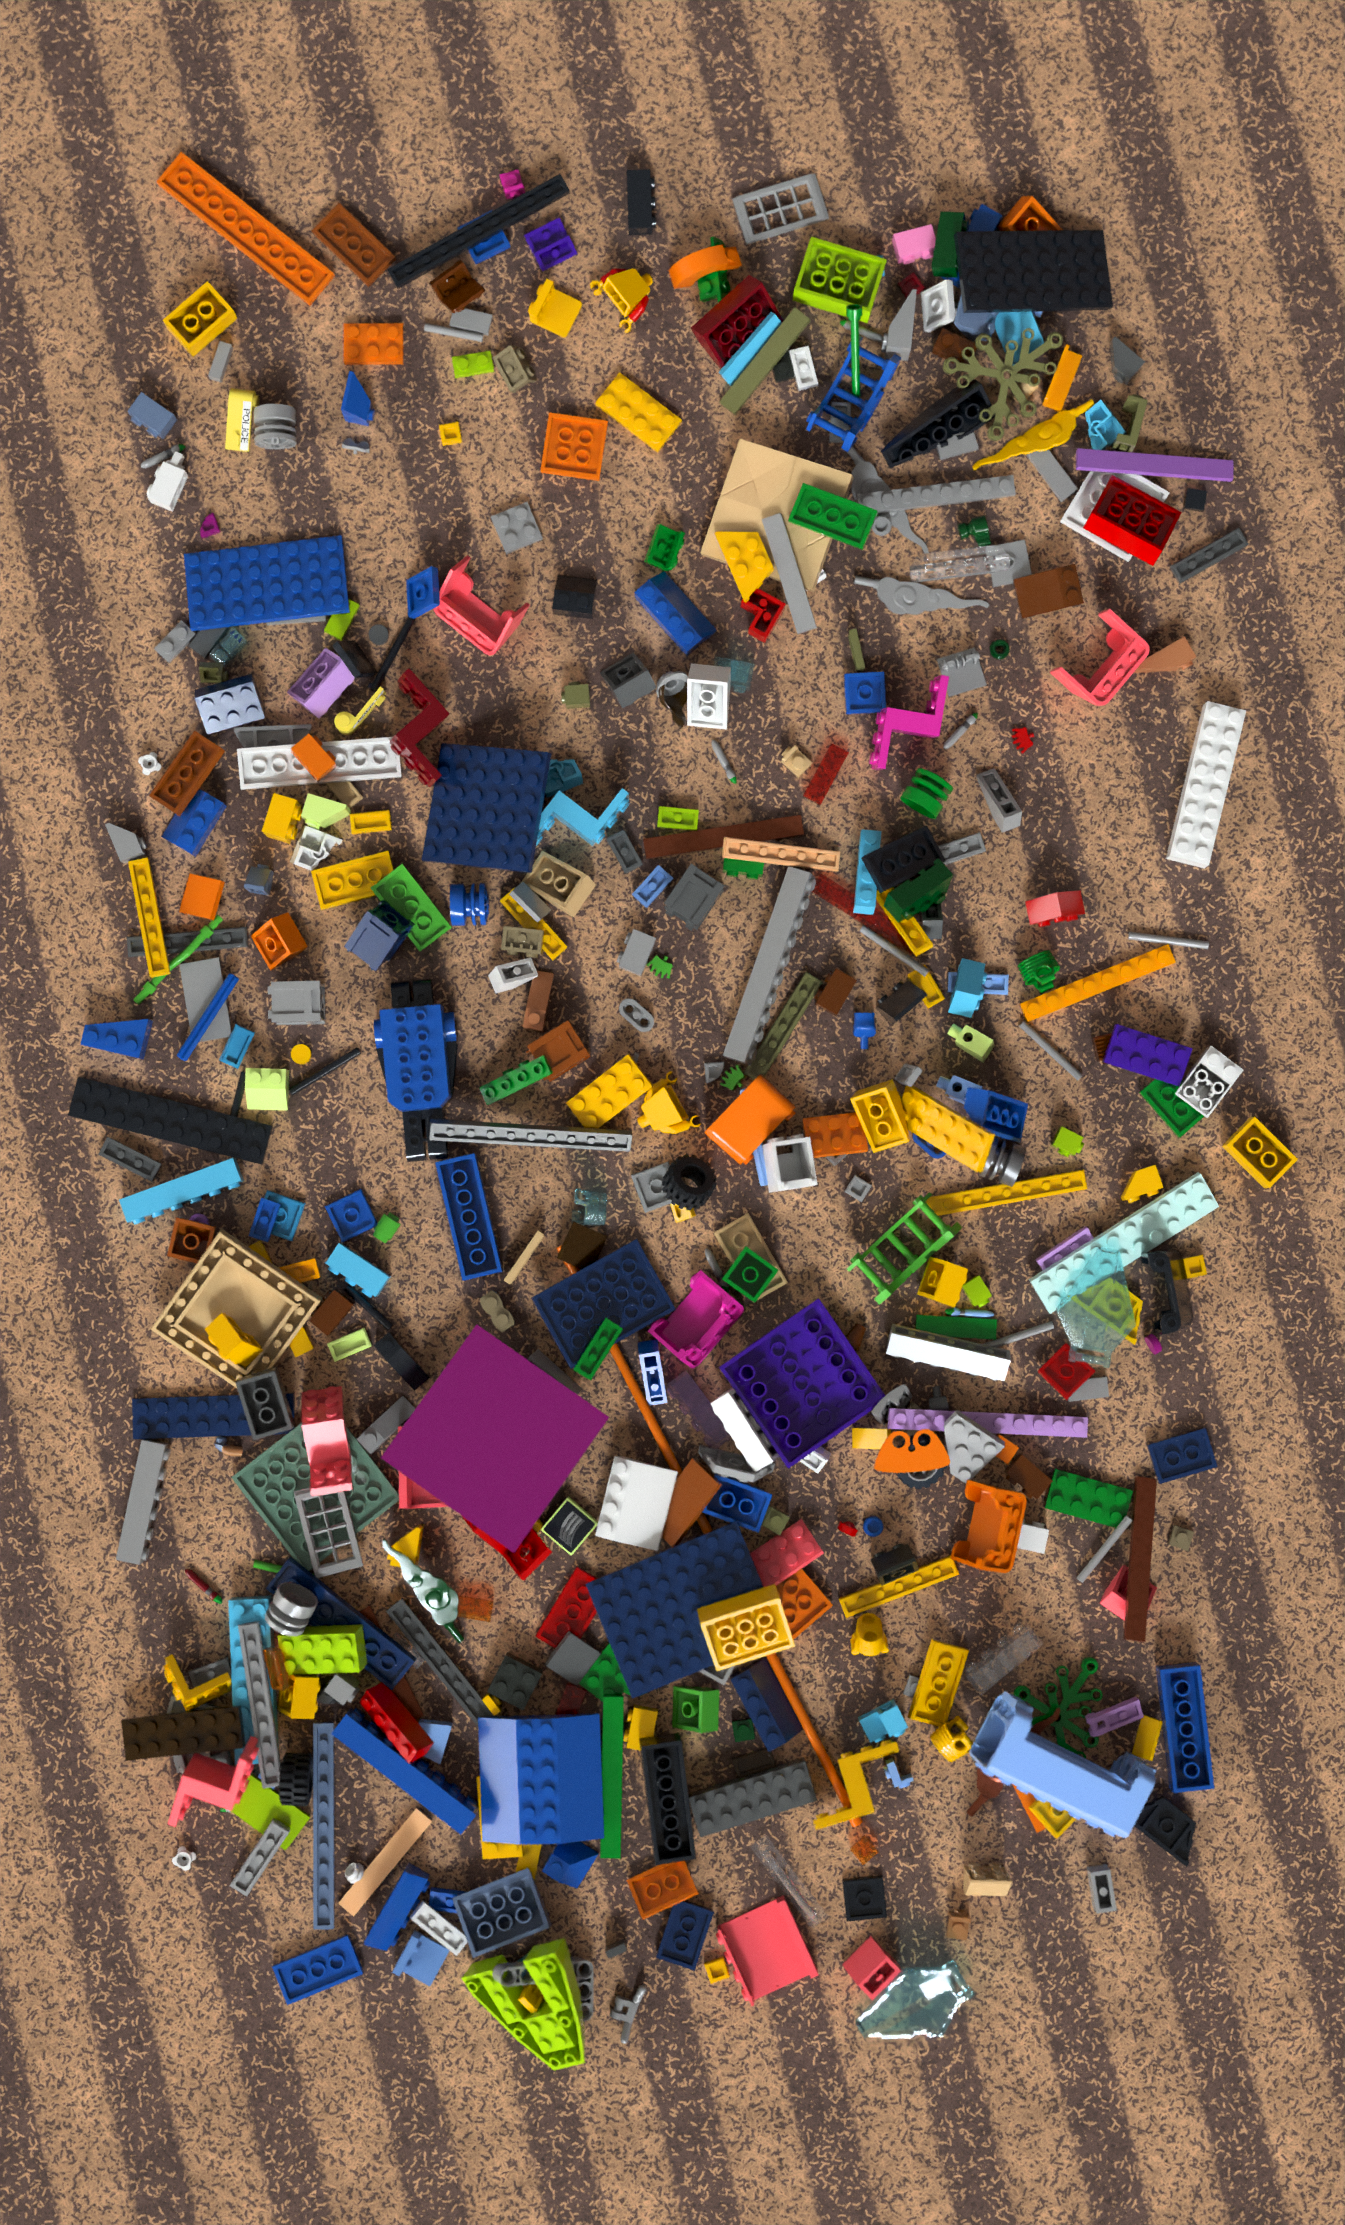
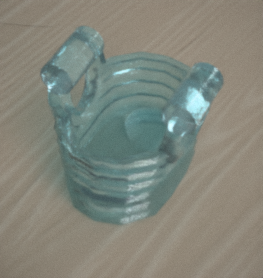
[571,1188,607,1226]

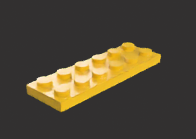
[901,1085,995,1172]

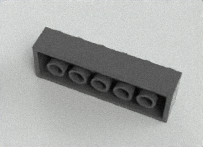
[688,1757,817,1838]

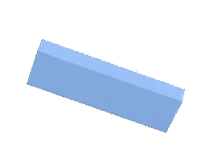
[947,972,1009,995]

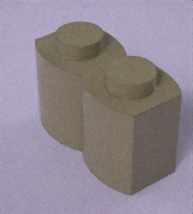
[480,1290,516,1332]

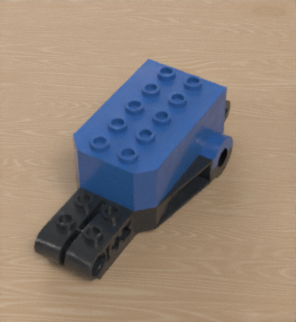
[374,979,458,1162]

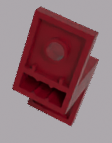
[389,668,450,788]

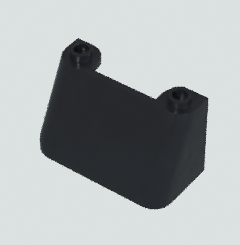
[1140,1248,1193,1334]

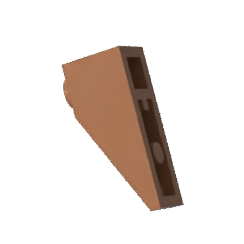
[1134,636,1196,673]
[523,970,554,1032]

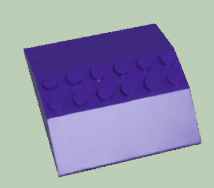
[719,1298,885,1469]

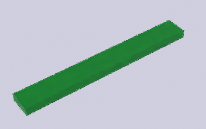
[600,1695,624,1859]

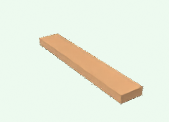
[722,837,840,872]
[338,1807,432,1917]

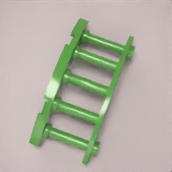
[847,1192,963,1305]

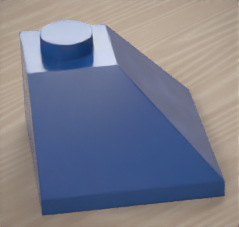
[341,371,375,426]
[542,1841,599,1888]

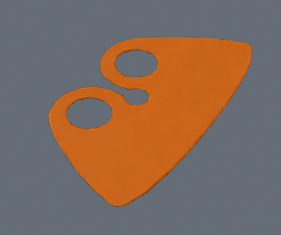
[874,1429,950,1473]

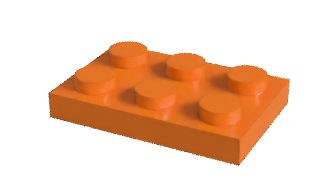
[344,323,404,365]
[802,1112,868,1158]
[627,1861,699,1920]

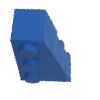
[80,1019,153,1060]

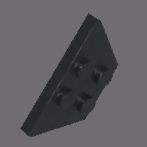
[1134,1796,1196,1867]

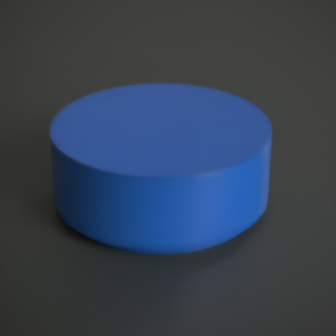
[863,1516,883,1537]

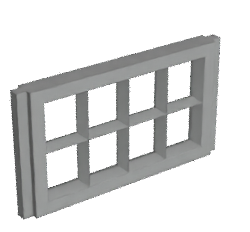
[732,173,829,244]
[294,1487,364,1578]

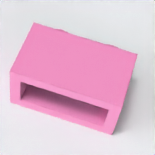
[892,224,936,264]

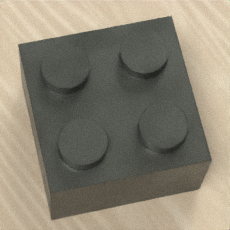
[487,1652,543,1711]

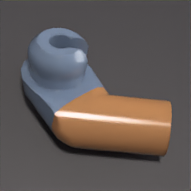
[214,1436,243,1457]

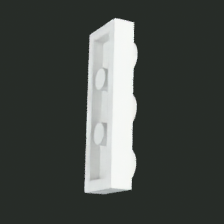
[410,1901,467,1956]

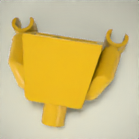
[637,1071,701,1134]

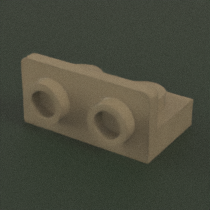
[493,345,537,393]
[501,926,544,958]

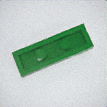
[573,1318,623,1381]

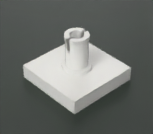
[921,279,959,332]

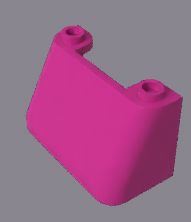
[648,1270,744,1368]

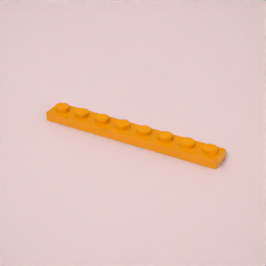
[1020,944,1176,1022]

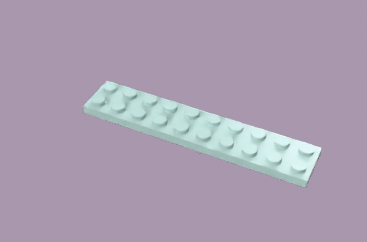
[1029,1172,1219,1314]

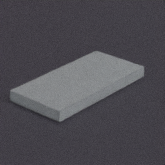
[179,957,232,1042]

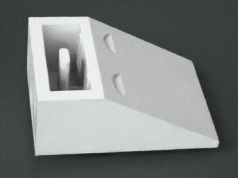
[1175,1046,1243,1118]

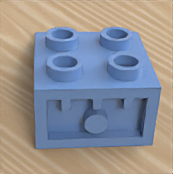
[392,1930,449,1986]

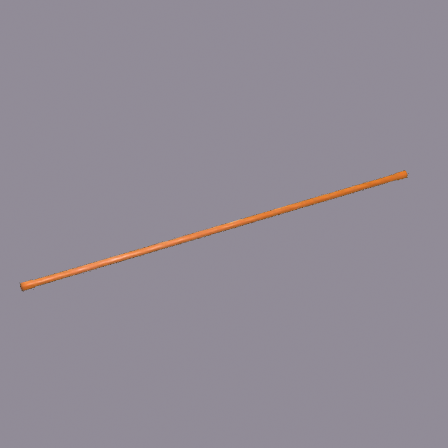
[556,1245,863,1827]

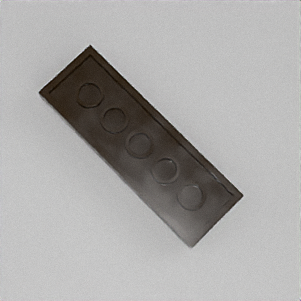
[121,1705,246,1761]

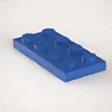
[272,1934,364,2005]

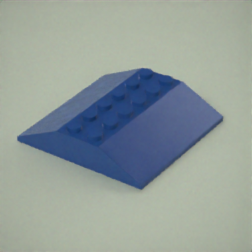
[478,1713,604,1845]

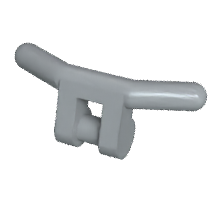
[610,1984,647,2044]

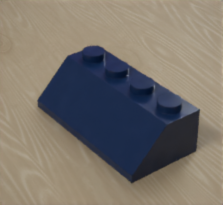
[730,1657,803,1752]

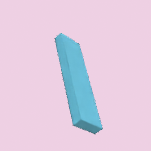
[718,312,782,386]

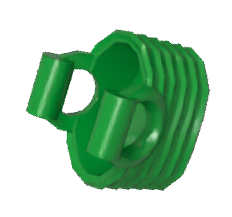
[1017,950,1060,994]

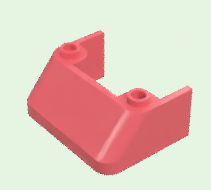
[433,555,530,655]
[1049,609,1150,706]

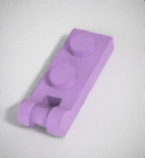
[1085,1696,1143,1737]

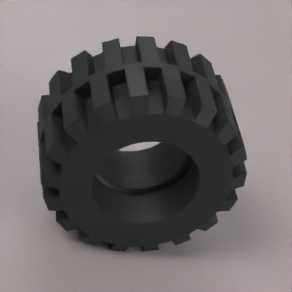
[662,1154,717,1210]
[279,1753,313,1806]

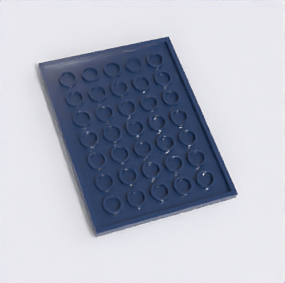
[586,1521,764,1699]

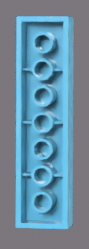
[228,1595,279,1765]

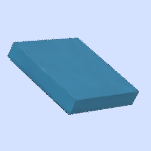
[265,1190,306,1241]

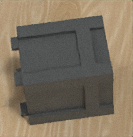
[664,863,725,931]

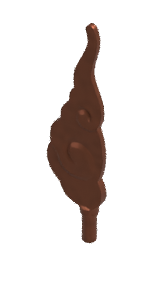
[966,1708,1060,1817]

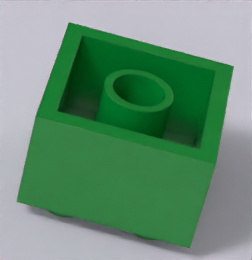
[722,1246,778,1303]

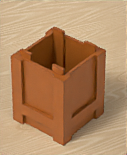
[526,1020,591,1082]

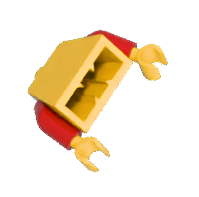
[590,268,653,333]

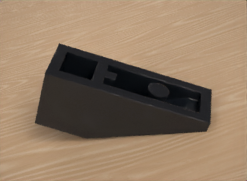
[374,1332,430,1391]

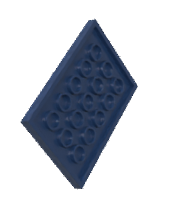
[531,1239,676,1369]

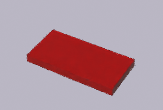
[535,1566,597,1648]

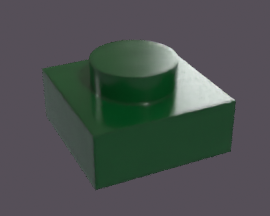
[732,1718,755,1742]

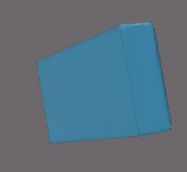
[219,1024,255,1069]

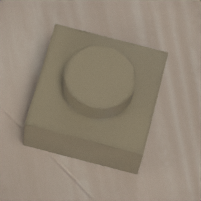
[1168,1525,1194,1551]

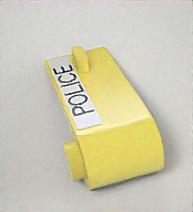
[225,388,259,452]
[334,686,386,735]

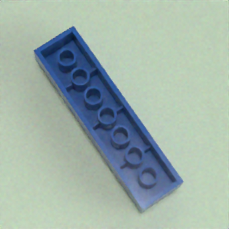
[331,1708,479,1835]

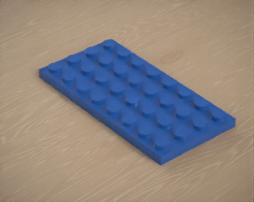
[184,535,350,631]

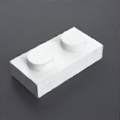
[789,346,818,391]

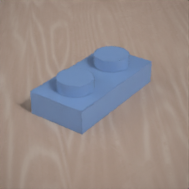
[632,865,673,908]

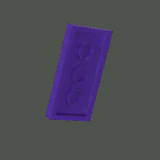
[1103,1024,1193,1087]

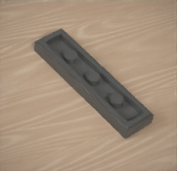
[1169,527,1249,584]

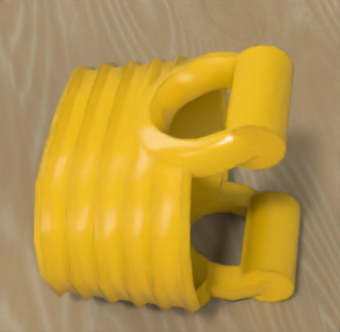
[850,1613,889,1656]
[930,1716,973,1763]

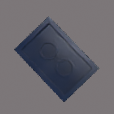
[1147,1427,1218,1484]
[656,1900,714,1971]

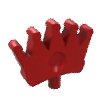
[1011,727,1034,754]

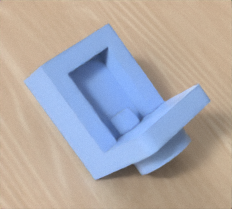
[883,1758,914,1788]

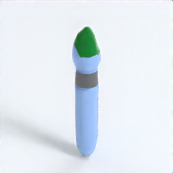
[945,1307,995,1318]

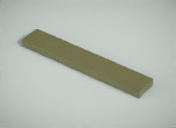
[719,307,811,415]
[743,972,823,1080]

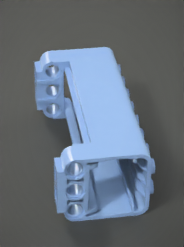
[970,1691,1156,1838]

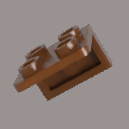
[429,260,485,313]

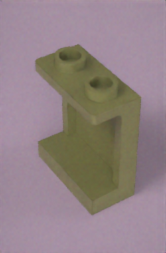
[1110,394,1148,452]

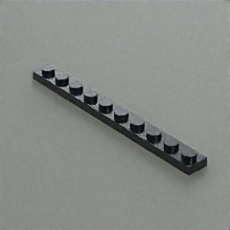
[387,174,570,289]

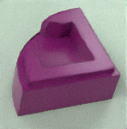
[200,512,221,539]

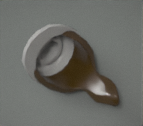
[656,671,688,729]

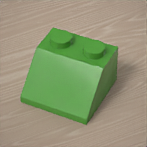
[672,1686,719,1733]

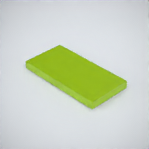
[231,1773,310,1851]

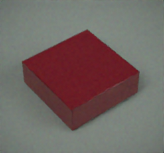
[897,272,925,298]

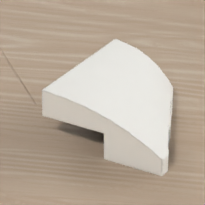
[290,825,342,871]

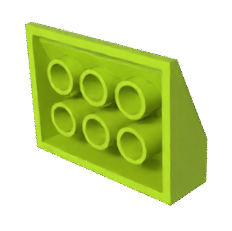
[792,237,887,323]

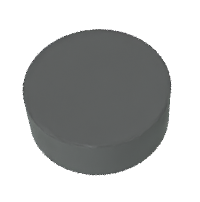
[369,624,389,646]

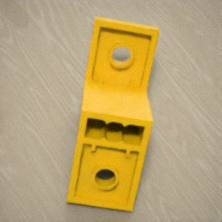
[813,1740,899,1830]

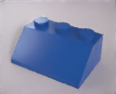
[161,789,227,857]

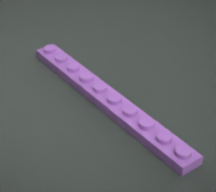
[888,1408,1088,1438]

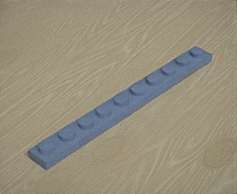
[313,1722,335,1930]

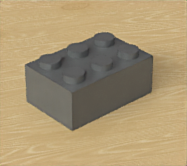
[235,1366,295,1440]

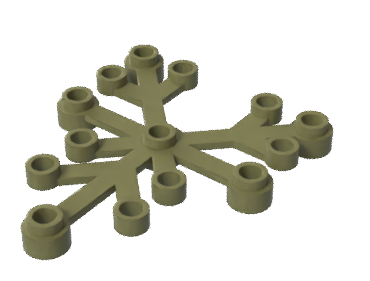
[942,328,1063,441]

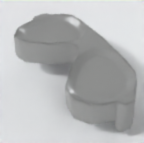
[342,438,370,454]

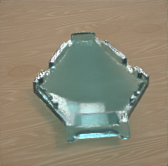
[1056,1247,1136,1368]
[856,1960,975,2039]

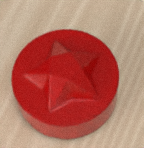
[837,1521,858,1537]

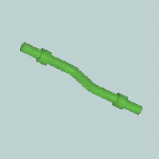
[133,914,223,1005]

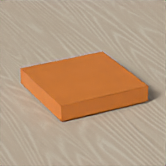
[179,874,225,920]

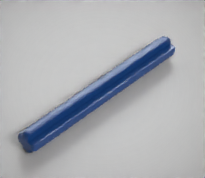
[177,973,239,1061]

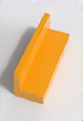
[1042,344,1082,412]

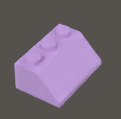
[287,647,354,719]

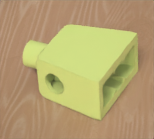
[948,1024,994,1063]

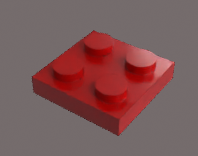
[1038,1343,1095,1400]

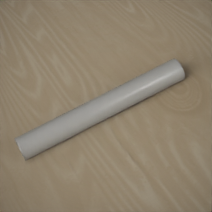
[424,323,484,342]

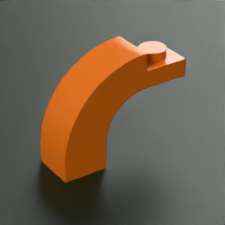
[668,245,742,289]

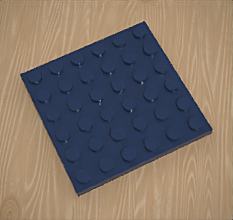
[422,743,551,873]

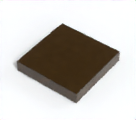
[557,1221,607,1269]

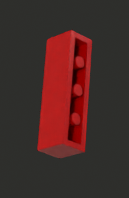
[359,1683,434,1763]

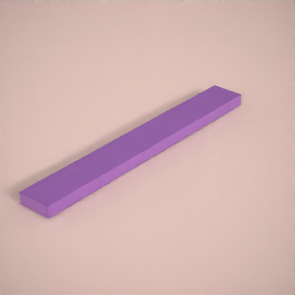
[1076,448,1233,482]

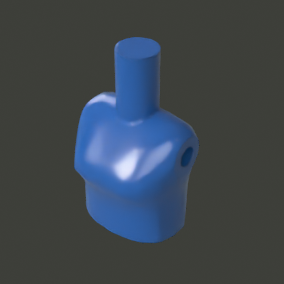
[853,1013,876,1049]

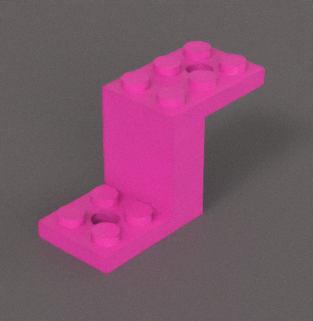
[869,675,949,770]

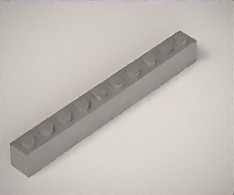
[723,866,816,1065]

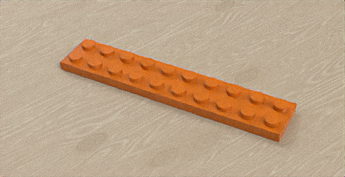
[156,152,335,306]

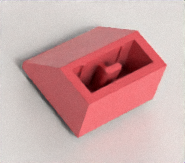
[842,1935,901,2000]

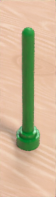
[846,304,863,398]

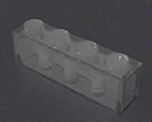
[963,1622,1044,1695]

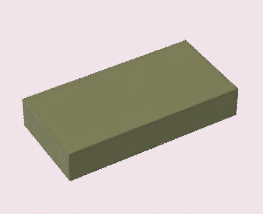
[848,628,865,672]

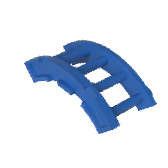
[806,336,901,452]

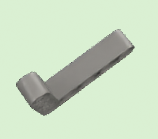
[492,1957,594,2022]

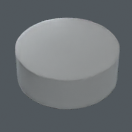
[872,515,892,536]

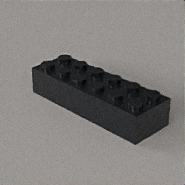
[639,1733,696,1865]

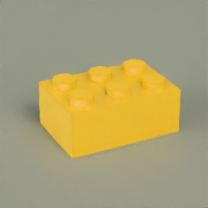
[163,281,238,357]
[1222,1117,1298,1189]

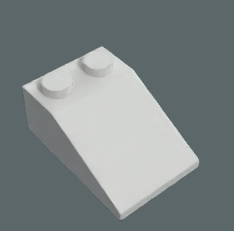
[687,663,731,730]

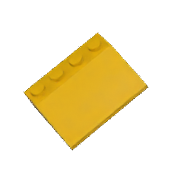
[697,1584,795,1671]

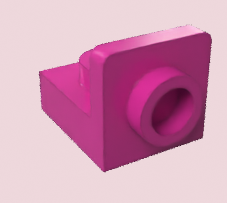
[499,169,525,200]

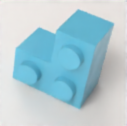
[948,958,987,1018]
[858,1699,908,1743]

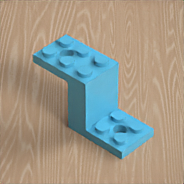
[536,788,630,846]

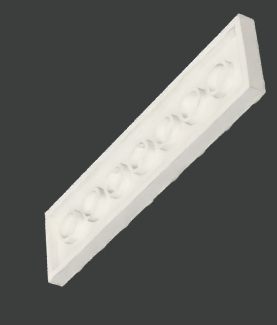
[237,737,401,790]

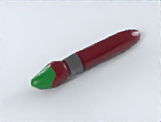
[185,1569,223,1604]

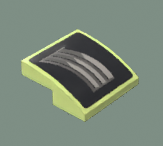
[541,1496,598,1556]

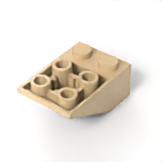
[963,1863,1012,1896]

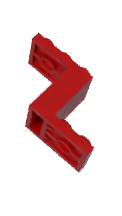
[462,1516,552,1581]

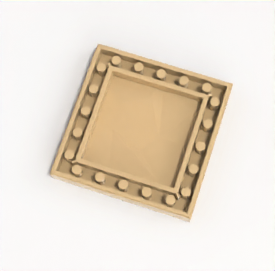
[700,439,854,592]
[151,1229,322,1388]

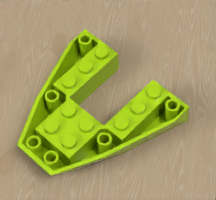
[462,1938,585,2070]

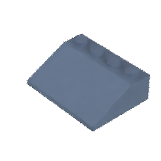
[452,1868,552,1958]

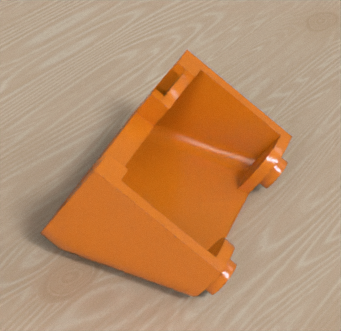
[704,1074,796,1165]
[950,1480,1027,1573]

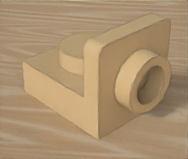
[781,745,812,778]

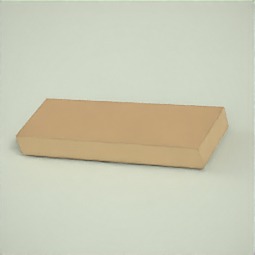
[504,1230,545,1284]

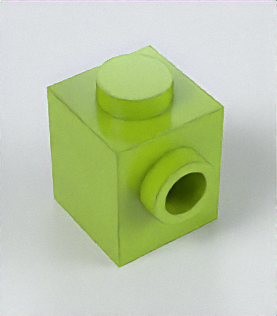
[1051,1127,1084,1157]

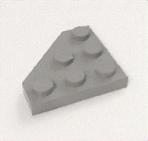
[944,1410,1005,1483]

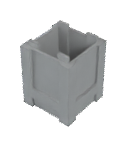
[268,981,325,1025]

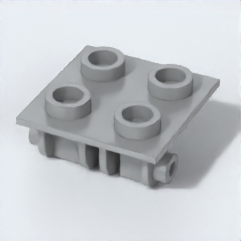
[937,648,987,697]

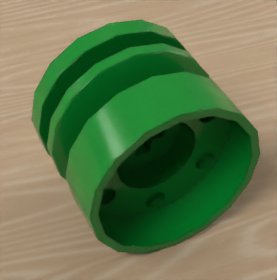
[900,768,953,819]

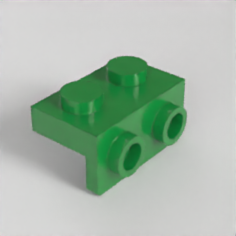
[644,524,685,571]

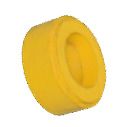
[291,1044,312,1064]

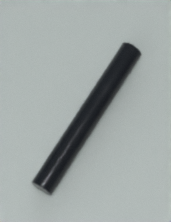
[230,1072,246,1117]
[344,1285,393,1331]

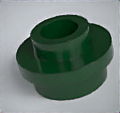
[990,639,1010,660]

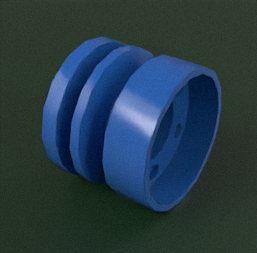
[450,883,489,926]

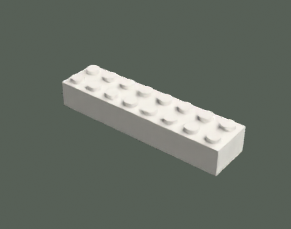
[1166,701,1246,868]

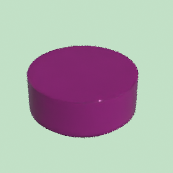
[1144,1334,1162,1355]

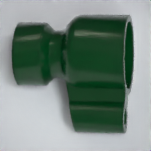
[957,515,991,547]

